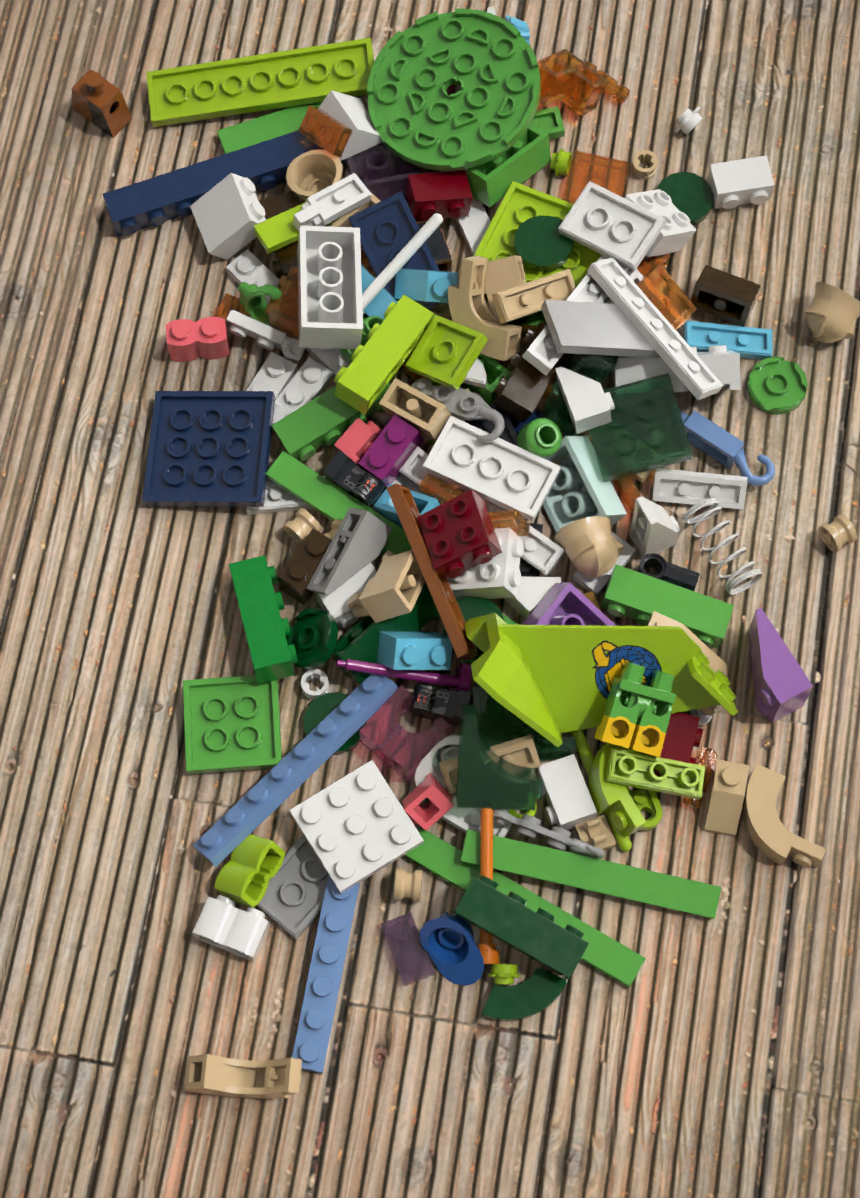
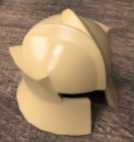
[286,149,343,205]
[804,282,860,343]
[554,516,624,579]

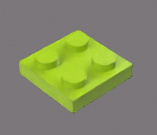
[405,315,488,391]

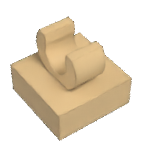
[574,814,616,851]

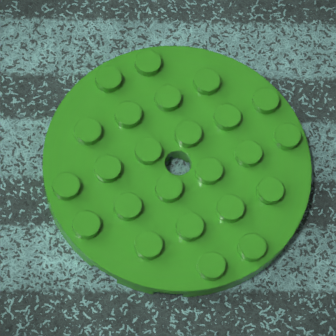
[367,9,541,171]

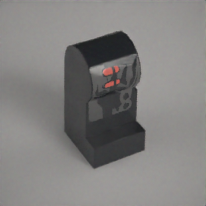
[323,450,385,507]
[409,685,471,728]

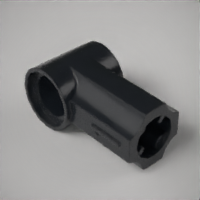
[637,553,700,591]

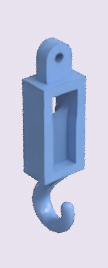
[666,407,775,486]

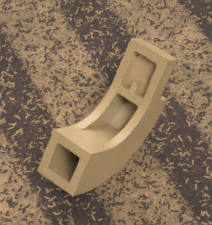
[448,256,522,361]
[742,763,826,868]
[184,1054,302,1099]

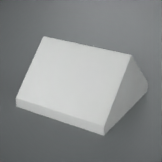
[308,90,383,161]

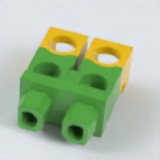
[594,662,676,757]

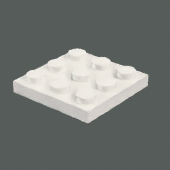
[289,760,424,894]

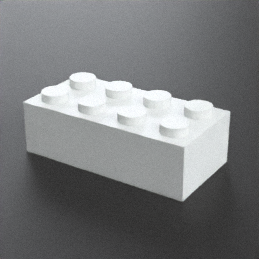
[297,226,363,349]

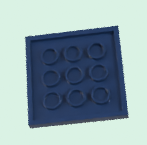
[142,391,275,507]

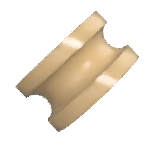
[631,150,658,180]

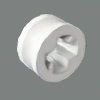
[301,669,330,700]

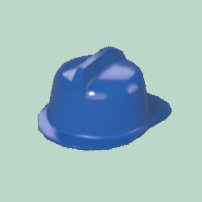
[419,912,484,986]

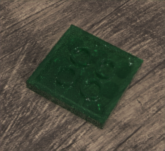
[589,373,693,482]

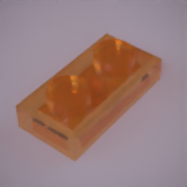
[298,105,353,157]

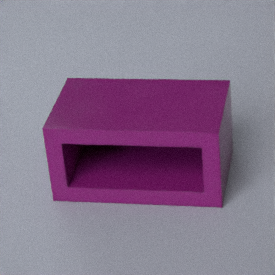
[358,414,424,487]

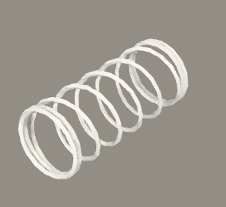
[683,498,763,595]

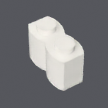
[192,895,269,962]

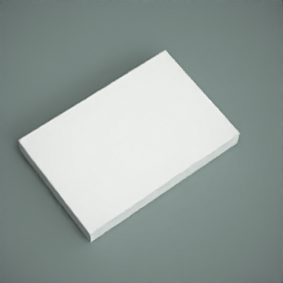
[558,181,666,271]

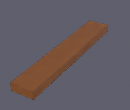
[387,483,478,660]

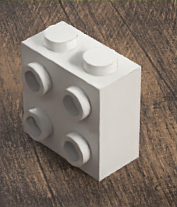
[190,173,266,260]
[625,189,696,257]
[448,527,524,600]

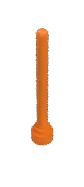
[477,806,499,964]

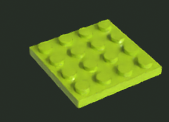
[474,181,602,287]

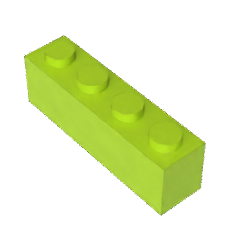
[334,295,434,415]

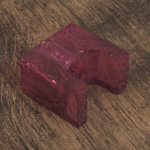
[359,685,450,782]

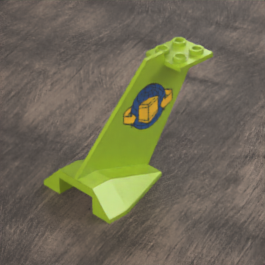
[465,612,738,747]

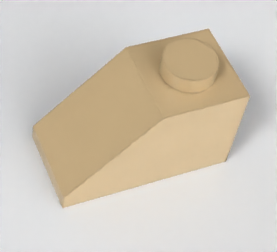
[704,759,749,836]

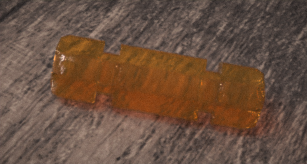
[580,62,630,104]
[683,747,718,809]

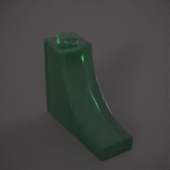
[471,684,577,763]
[455,704,542,810]

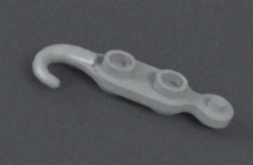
[412,378,505,443]
[492,806,605,859]

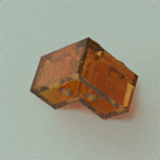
[537,49,609,115]

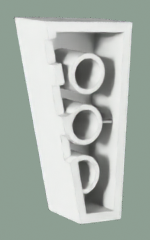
[611,345,741,395]

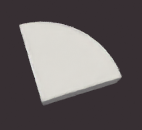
[462,357,487,388]

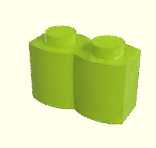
[214,834,285,908]

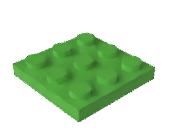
[183,675,282,774]

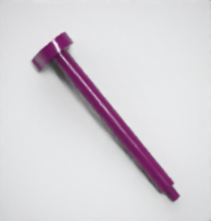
[336,659,472,692]

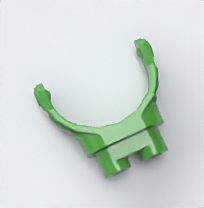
[238,282,286,333]

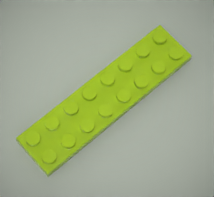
[146,38,374,127]

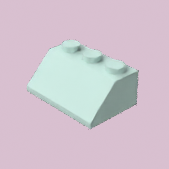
[543,436,627,533]

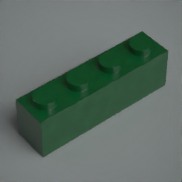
[331,582,440,684]
[452,875,589,978]

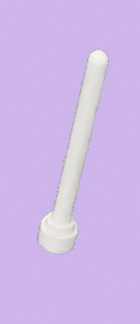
[362,213,443,314]

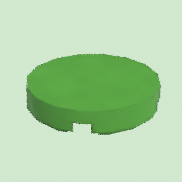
[747,356,808,415]

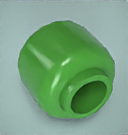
[517,418,562,459]

